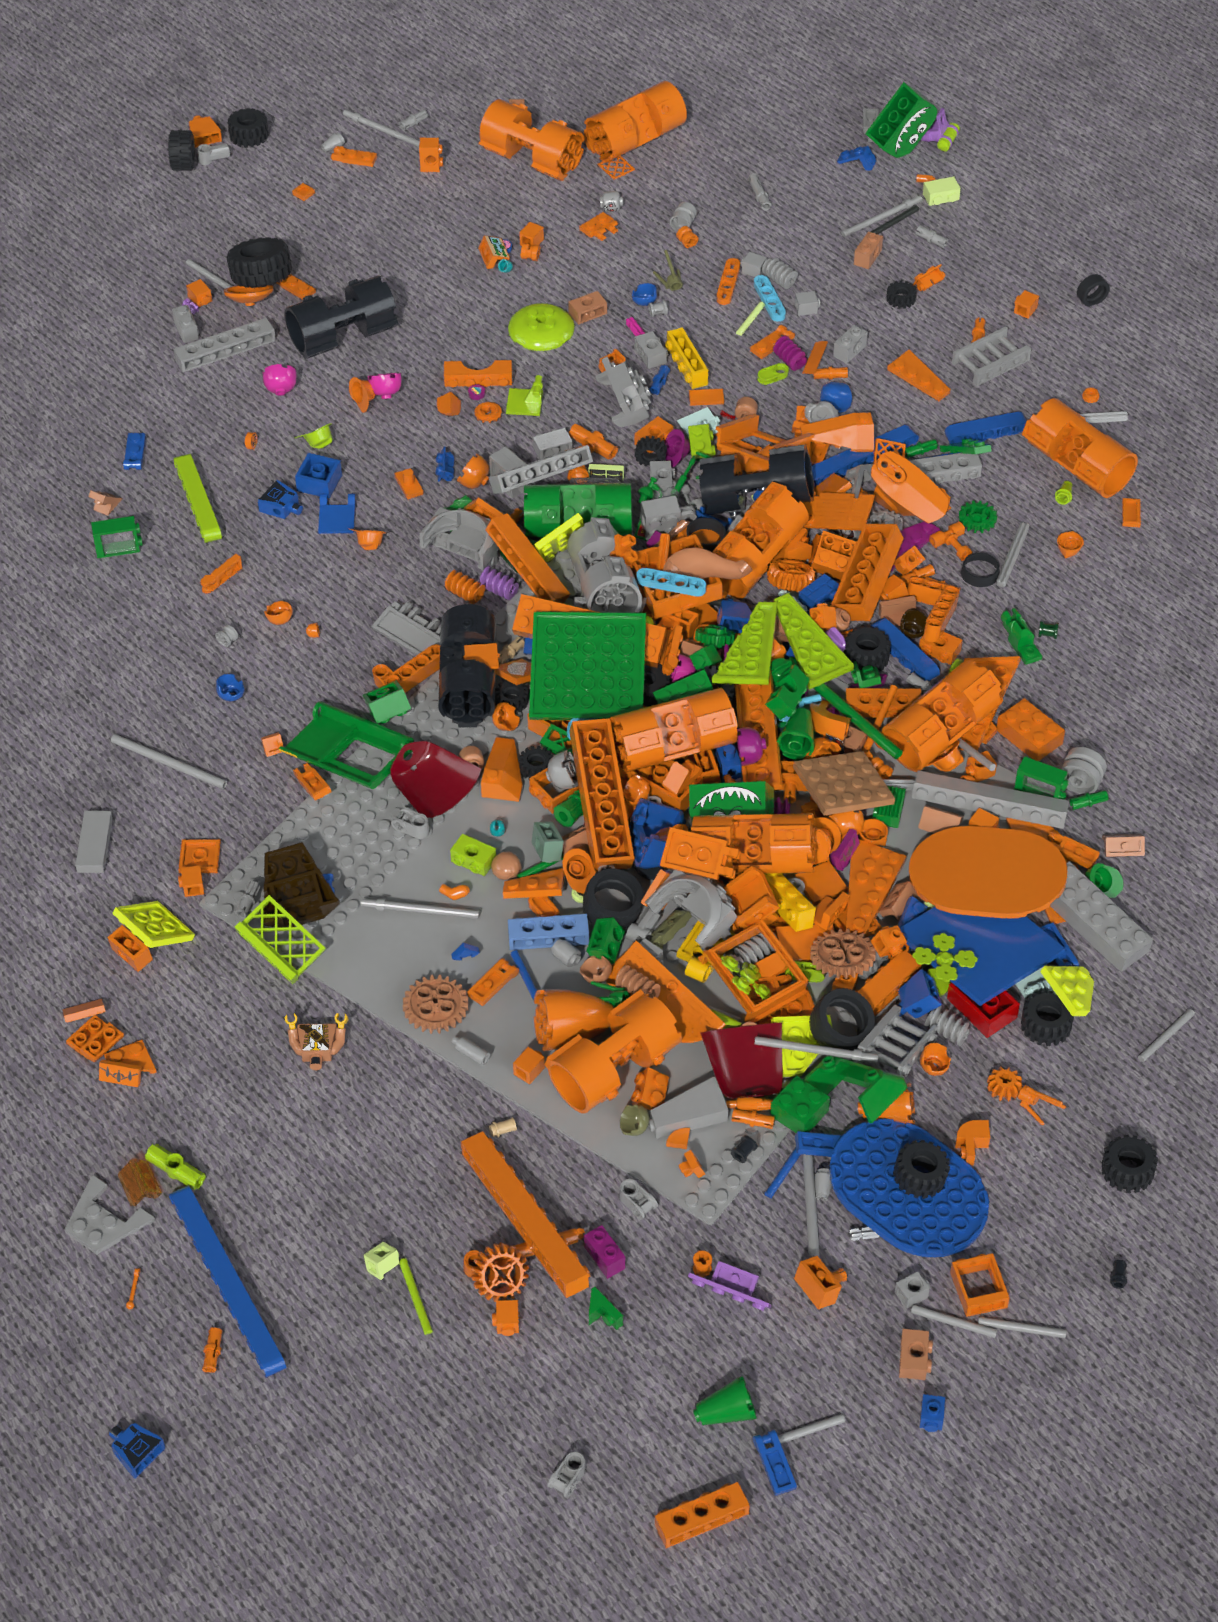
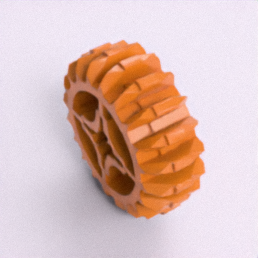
[767,559,816,592]
[471,1243,529,1302]

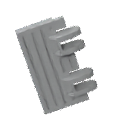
[372,601,441,656]

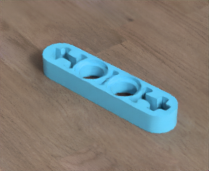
[754,275,786,322]
[637,568,706,597]

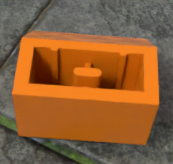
[810,531,857,580]

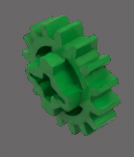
[958,500,997,533]
[695,624,735,648]

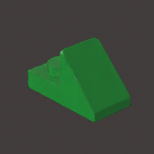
[589,1286,623,1330]

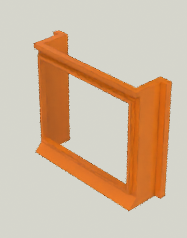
[715,414,814,464]
[698,919,809,1023]

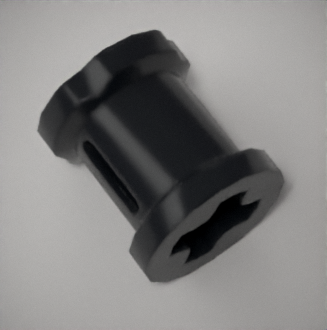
[731,1135,758,1163]

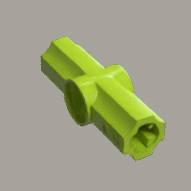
[145,1143,206,1190]

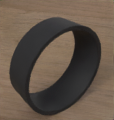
[686,518,726,552]
[960,553,999,587]

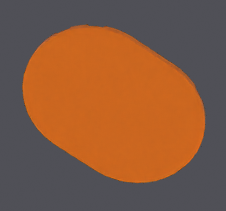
[909,826,1067,919]

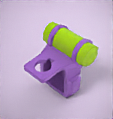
[921,108,960,152]

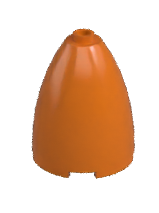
[533,989,614,1051]

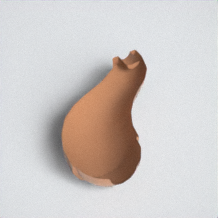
[663,547,753,586]

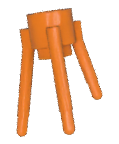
[1018,1085,1066,1125]

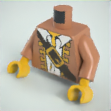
[285,1013,349,1070]

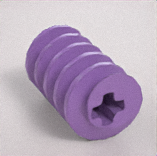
[479,566,519,600]

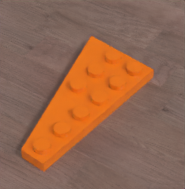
[959,656,1021,750]
[845,839,907,938]

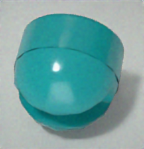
[498,259,513,273]
[490,820,505,837]

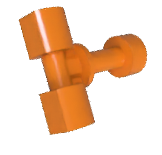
[929,521,972,561]

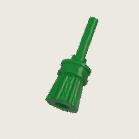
[553,790,583,827]

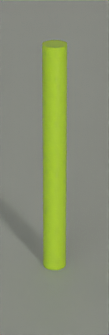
[399,1258,433,1335]

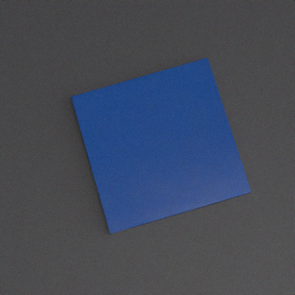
[900,906,1066,1006]

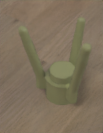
[653,250,683,291]

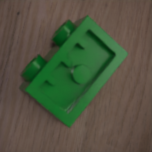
[851,661,882,688]

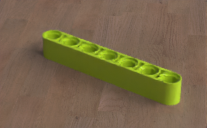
[173,454,222,543]

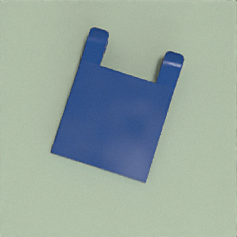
[318,494,356,534]

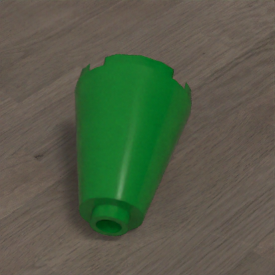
[777,708,815,760]
[693,1376,757,1425]

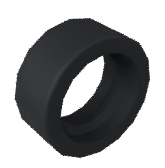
[1076,274,1110,307]

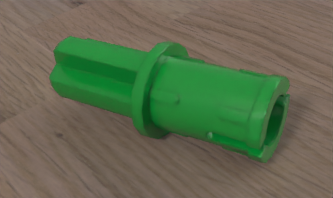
[905,439,938,459]
[1069,791,1109,810]

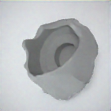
[804,401,839,423]

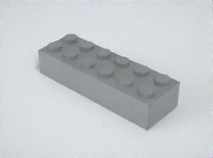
[1050,861,1154,972]

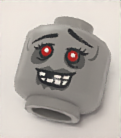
[600,191,624,212]

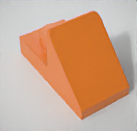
[784,528,812,561]
[662,759,702,796]

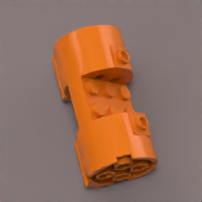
[583,81,687,163]
[479,99,585,181]
[1022,398,1138,498]
[712,482,809,599]
[882,659,1003,772]
[610,688,738,772]
[691,813,816,874]
[544,989,682,1114]

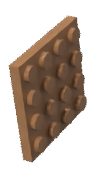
[793,751,895,815]

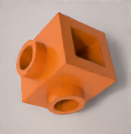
[871,925,907,958]

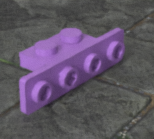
[688,1261,772,1311]

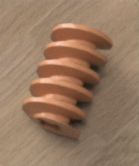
[615,965,661,998]

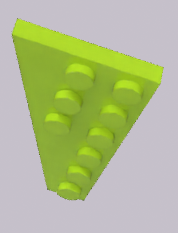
[773,593,854,690]
[712,602,777,685]

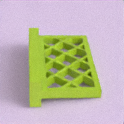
[235,895,326,984]

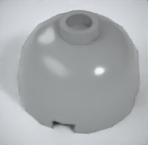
[546,750,578,790]

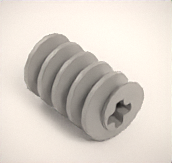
[762,258,798,289]
[734,932,777,964]
[924,1006,970,1046]

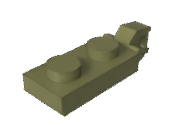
[649,910,692,949]

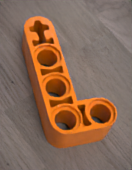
[372,644,440,693]

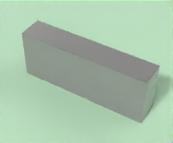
[75,811,113,873]

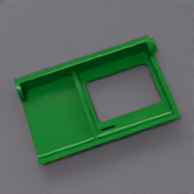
[279,701,414,789]

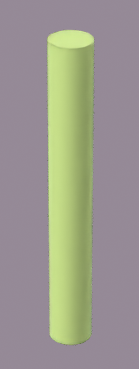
[736,302,765,336]

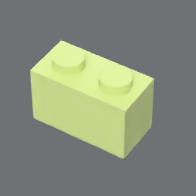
[923,177,961,206]

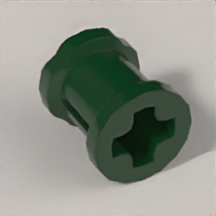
[1038,621,1059,639]

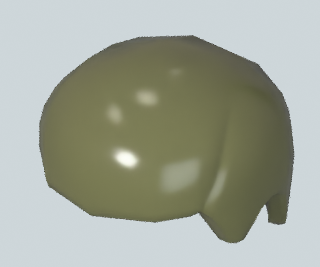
[620,1104,650,1136]

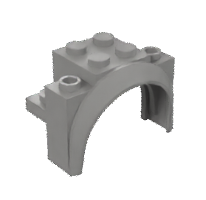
[419,507,499,570]
[645,870,738,951]

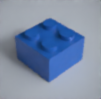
[295,453,342,499]

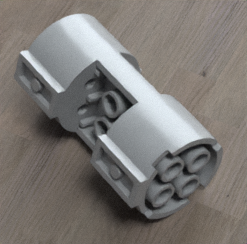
[567,517,642,613]

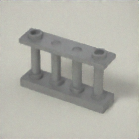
[952,326,1031,386]
[858,1004,938,1077]

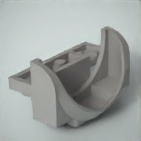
[595,357,651,427]

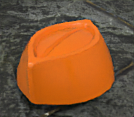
[1057,531,1084,558]
[859,819,888,846]

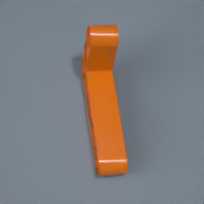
[906,577,960,642]

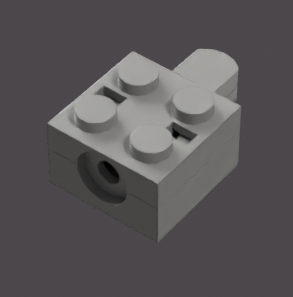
[489,446,535,499]
[641,495,697,540]

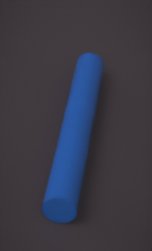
[511,950,537,1000]
[765,1147,801,1198]

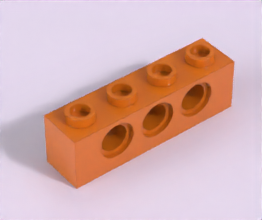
[845,688,921,718]
[655,1482,750,1548]

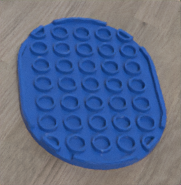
[829,1119,989,1258]

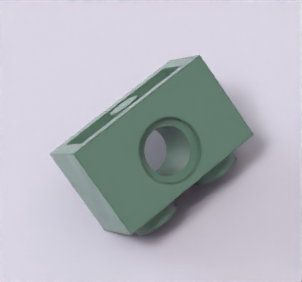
[531,822,563,863]

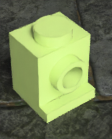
[364,1242,400,1280]

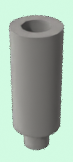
[452,1036,490,1066]

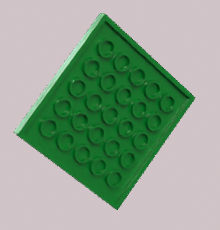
[529,612,646,720]

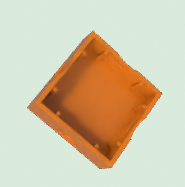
[631,534,723,619]

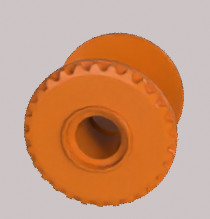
[813,817,842,864]

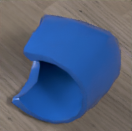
[820,382,852,413]

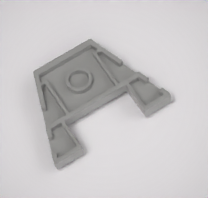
[64,1175,155,1255]

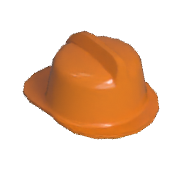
[349,377,375,413]
[349,528,387,550]
[927,740,964,772]
[562,849,596,893]

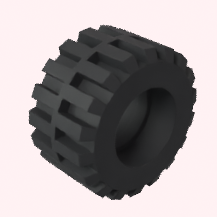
[228,108,268,148]
[168,130,195,171]
[844,626,891,671]
[1021,991,1074,1046]
[1102,1135,1158,1193]
[893,1140,950,1199]

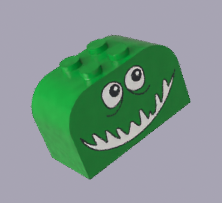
[865,82,937,158]
[689,781,774,821]

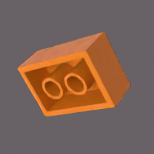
[996,698,1065,761]

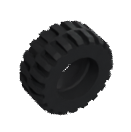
[227,237,292,288]

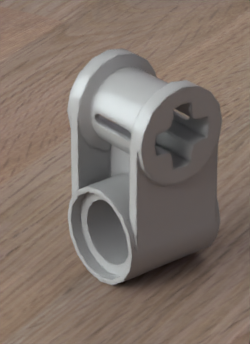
[391,807,429,839]
[619,1179,658,1220]
[547,1452,585,1498]

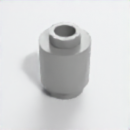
[551,939,581,967]

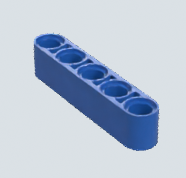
[944,411,1027,444]
[870,618,940,681]

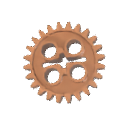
[810,929,876,979]
[403,975,468,1034]

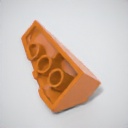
[481,737,523,802]

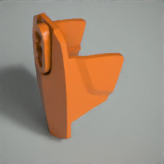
[871,451,948,524]

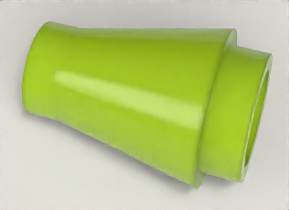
[1055,481,1073,505]

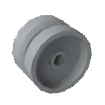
[1060,747,1107,795]

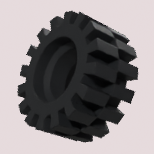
[886,280,917,309]
[634,436,667,467]
[495,680,528,714]
[519,746,553,779]

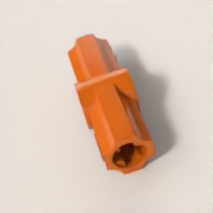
[569,424,618,460]

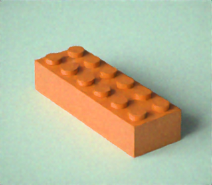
[830,524,904,621]

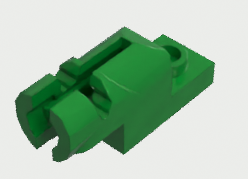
[1001,608,1042,665]

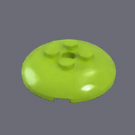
[508,303,574,351]

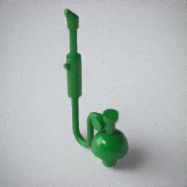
[637,456,695,504]

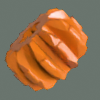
[987,1066,1022,1102]

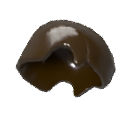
[900,610,927,639]

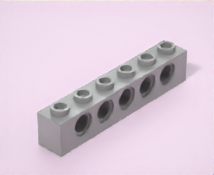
[173,318,276,372]
[489,445,593,494]
[881,453,982,484]

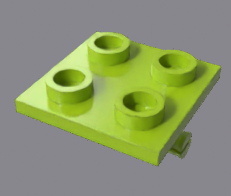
[506,375,543,416]

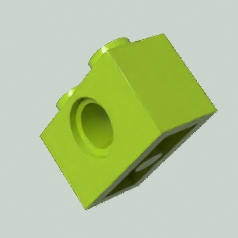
[450,834,496,876]

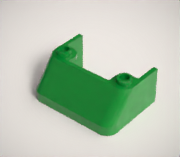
[803,1056,907,1124]

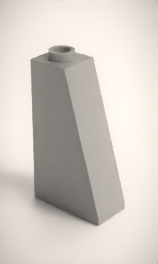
[648,1077,728,1139]

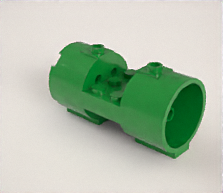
[524,483,632,538]

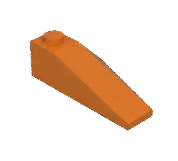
[800,413,874,452]

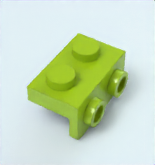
[688,424,715,459]

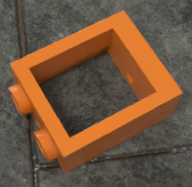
[529,768,579,814]
[950,1253,1010,1317]

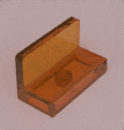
[118,1158,162,1207]

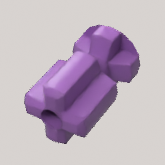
[182,298,199,314]

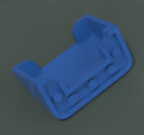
[628,798,686,869]

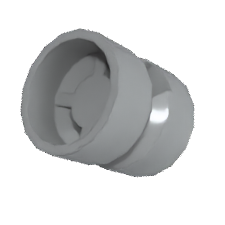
[670,202,697,231]

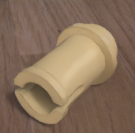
[489,1118,517,1138]

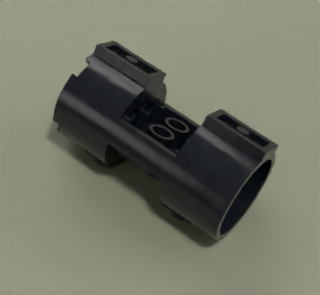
[284,275,399,360]
[699,444,814,516]
[438,604,496,728]

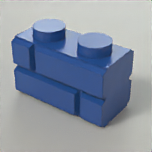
[798,574,839,611]

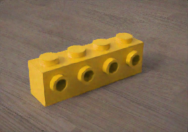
[665,327,708,389]
[764,873,816,932]

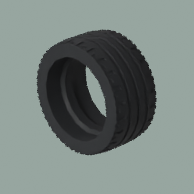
[583,868,644,930]
[809,988,875,1051]

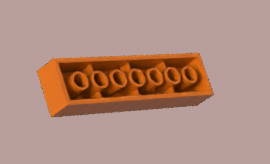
[512,594,667,668]
[569,718,634,871]

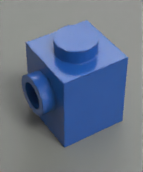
[919,1394,945,1432]

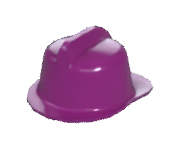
[665,429,690,468]

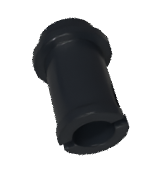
[1110,1260,1127,1289]

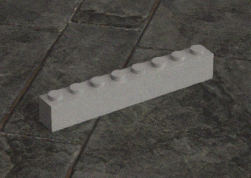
[912,771,1069,829]

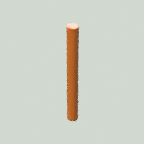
[862,685,898,752]

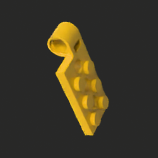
[676,921,736,983]

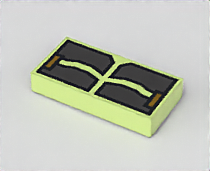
[589,464,624,481]

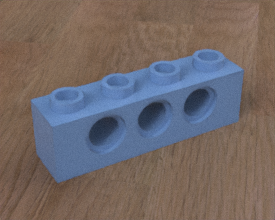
[508,914,589,950]

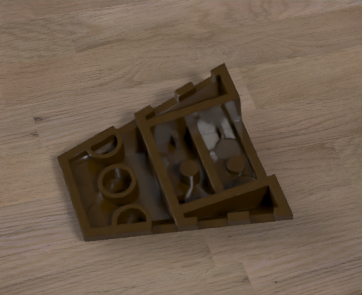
[264,842,340,928]

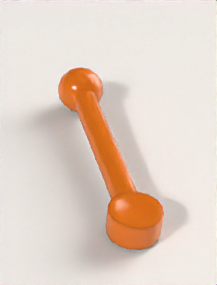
[126,1268,140,1309]

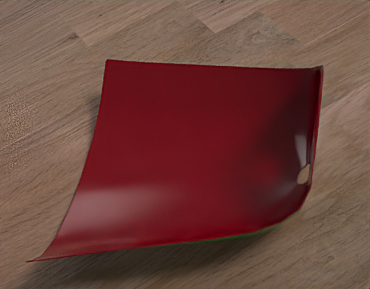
[390,741,481,818]
[700,1022,783,1099]

